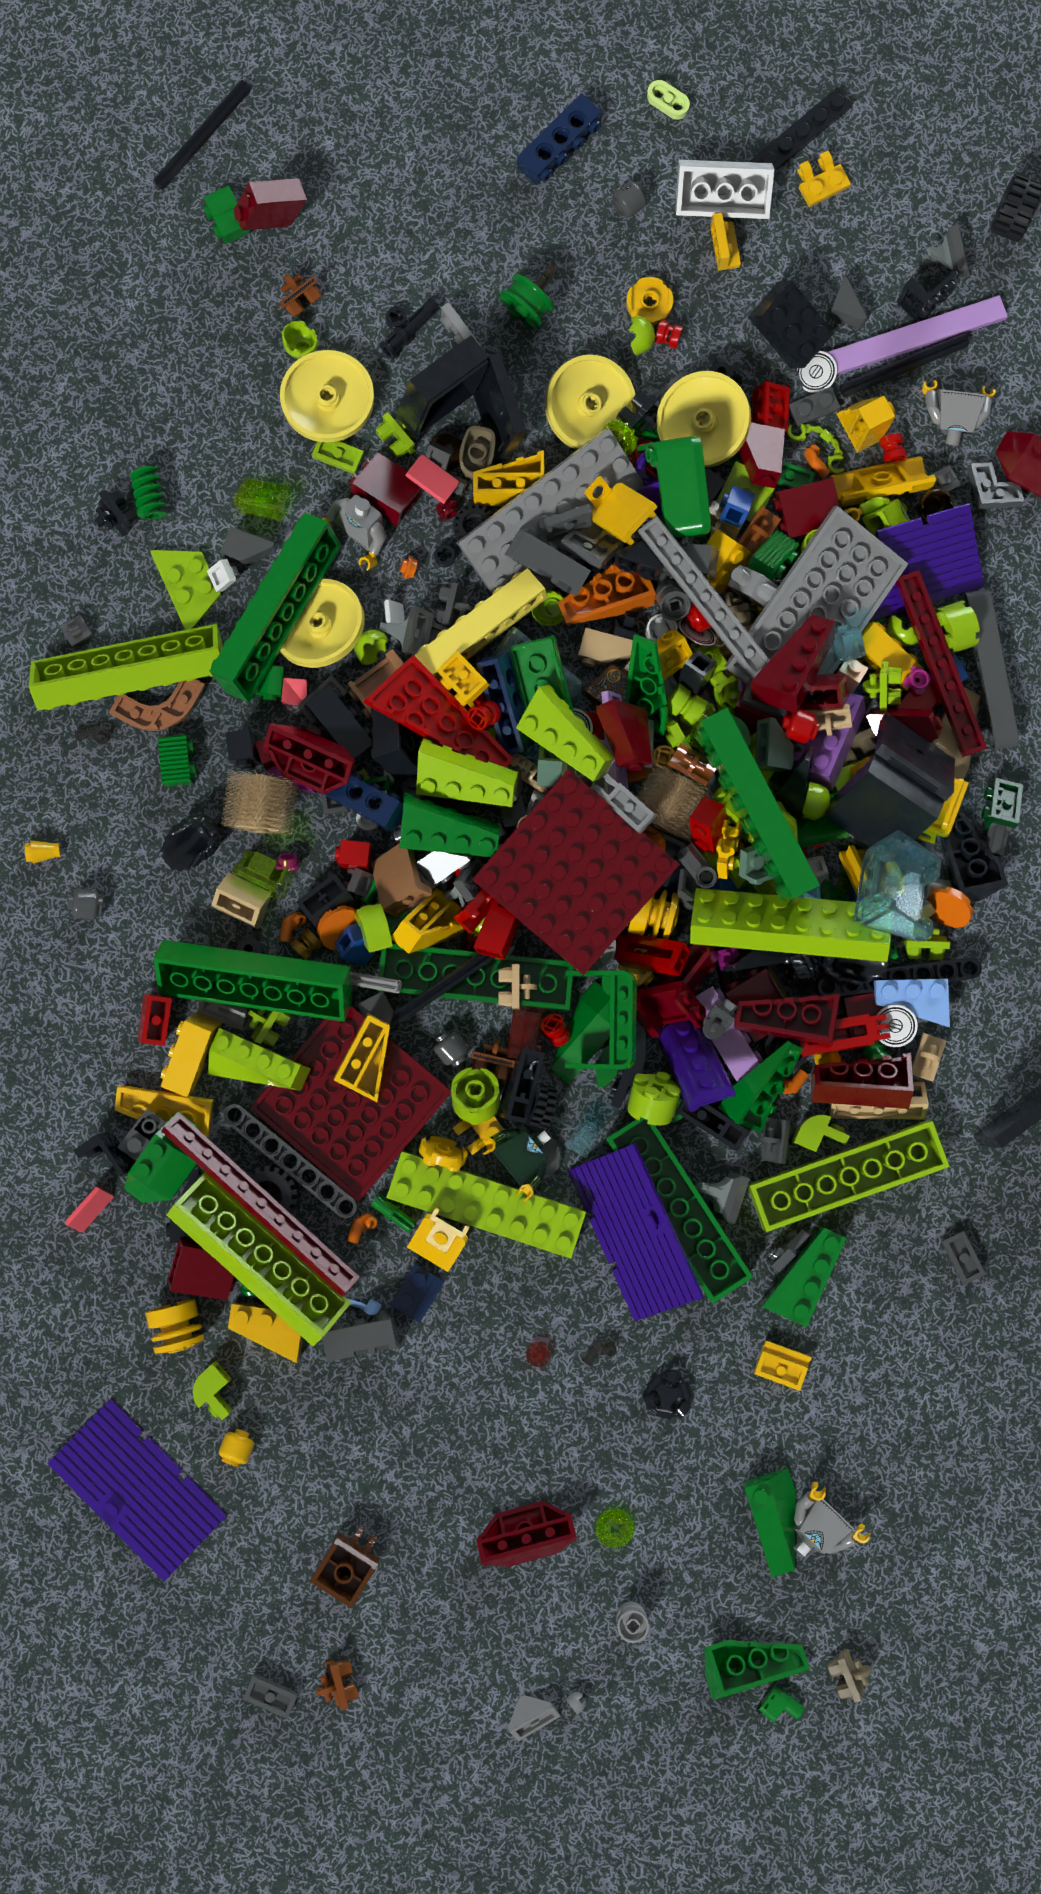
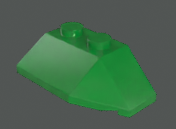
[124,1112,198,1203]

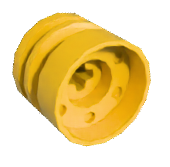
[628,890,680,940]
[145,1299,205,1354]

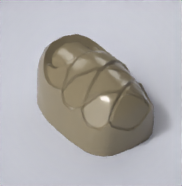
[459,426,495,480]

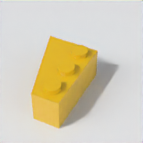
[836,396,895,453]
[391,888,465,954]
[160,1012,223,1097]

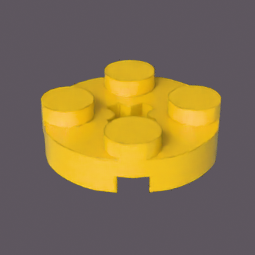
[626,277,673,326]
[419,1136,468,1172]

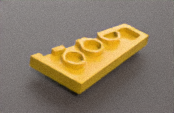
[115,1085,214,1139]

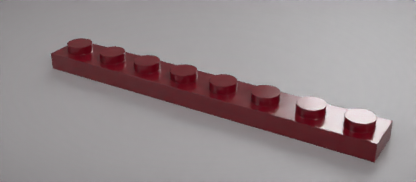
[896,570,987,758]

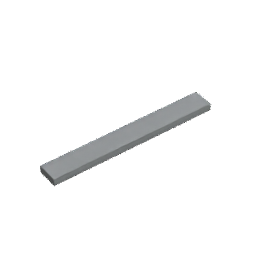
[638,516,770,679]

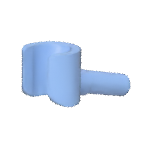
[348,1299,382,1315]

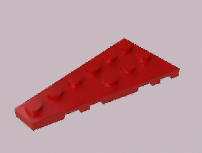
[363,655,514,768]

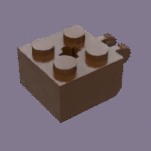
[310,1526,380,1608]

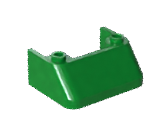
[637,436,711,539]
[565,970,637,1069]

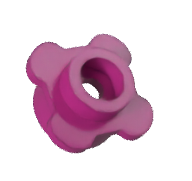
[903,666,931,695]
[275,853,300,873]

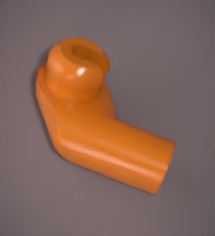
[804,444,830,479]
[279,912,307,943]
[783,1069,809,1094]
[347,1214,378,1244]

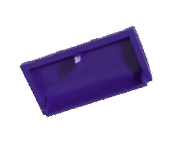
[659,1020,736,1111]

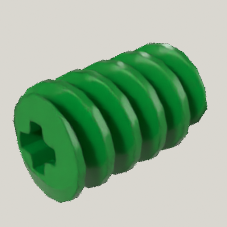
[130,466,167,520]

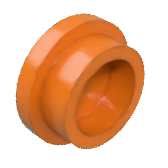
[399,555,418,579]

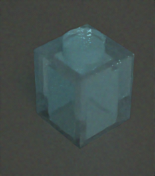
[831,624,866,662]
[565,1119,600,1158]

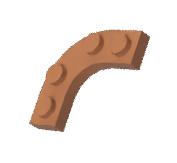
[109,679,206,731]

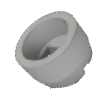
[565,1692,586,1715]

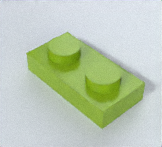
[312,441,364,475]

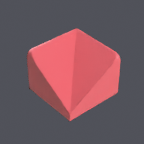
[282,678,309,705]

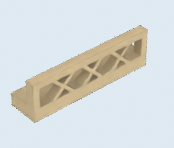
[829,1082,929,1120]

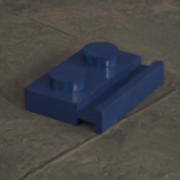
[390,1263,445,1323]

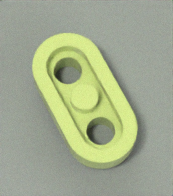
[647,80,690,120]

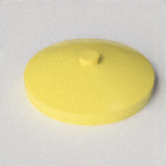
[280,350,374,442]
[545,355,637,450]
[657,371,751,468]
[280,579,365,668]

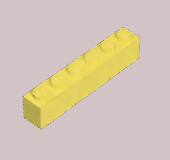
[414,568,547,682]

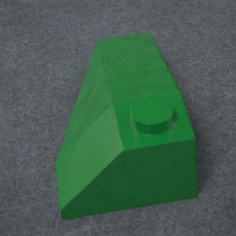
[624,634,669,735]
[718,1041,803,1133]
[742,1468,796,1577]

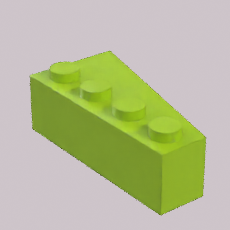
[516,684,615,782]
[416,738,518,807]

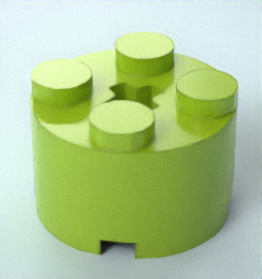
[935,601,980,654]
[451,1068,500,1125]
[627,1072,681,1126]

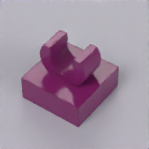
[716,947,743,971]

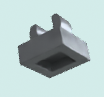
[931,465,961,493]
[60,614,93,648]
[343,867,374,897]

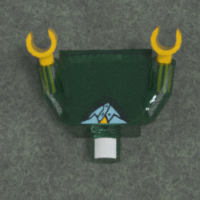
[478,1128,552,1202]

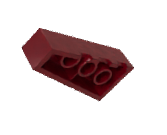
[750,614,835,714]
[734,994,840,1046]
[811,1053,914,1109]

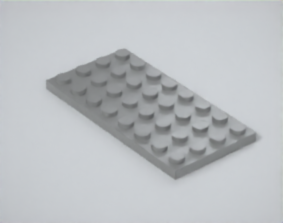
[456,428,645,594]
[724,506,908,714]

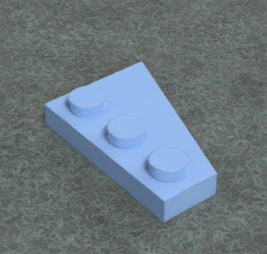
[874,979,950,1027]

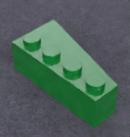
[400,792,499,857]
[759,1226,847,1327]

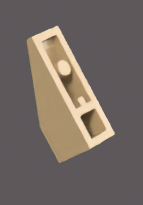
[578,628,633,667]

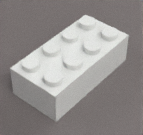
[675,160,774,219]

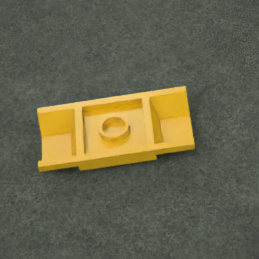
[830,456,936,508]

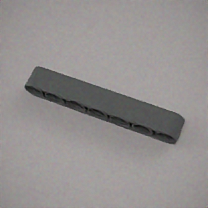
[964,589,1019,750]
[223,1104,358,1218]

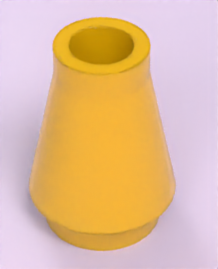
[24,840,60,864]

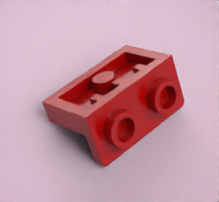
[751,381,790,434]
[453,888,493,933]

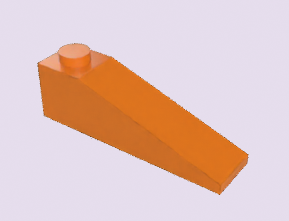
[558,564,656,625]

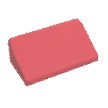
[405,454,459,504]
[65,1186,114,1232]

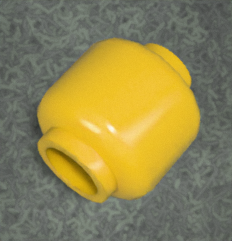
[218,1429,254,1468]

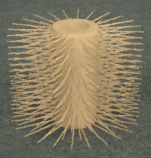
[636,764,713,842]
[221,770,298,837]

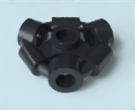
[643,1369,692,1420]

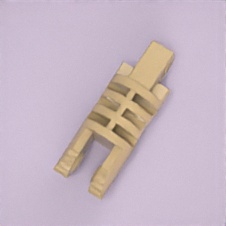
[506,753,548,795]

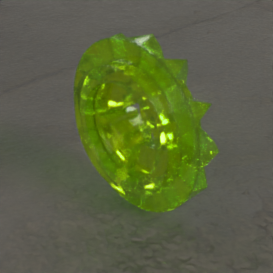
[603,419,638,456]
[595,1508,635,1549]

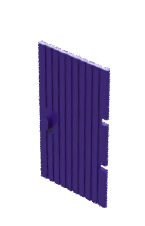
[869,503,984,622]
[568,1143,704,1321]
[47,1398,227,1581]

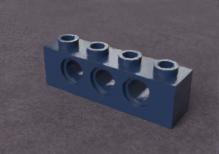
[517,93,602,185]
[476,652,534,754]
[318,771,404,833]

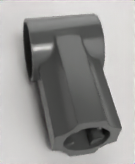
[985,823,1013,857]
[676,843,719,888]

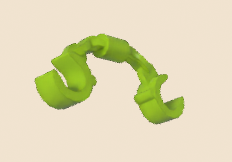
[787,424,845,475]

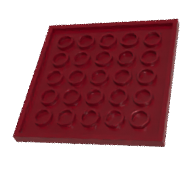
[472,769,680,976]
[250,1005,451,1202]

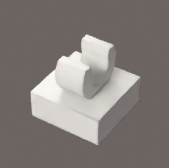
[207,559,240,592]

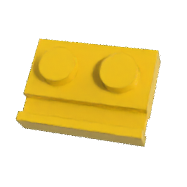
[753,1339,812,1391]

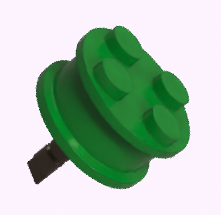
[499,263,557,330]

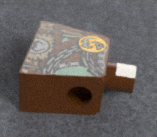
[584,661,630,705]

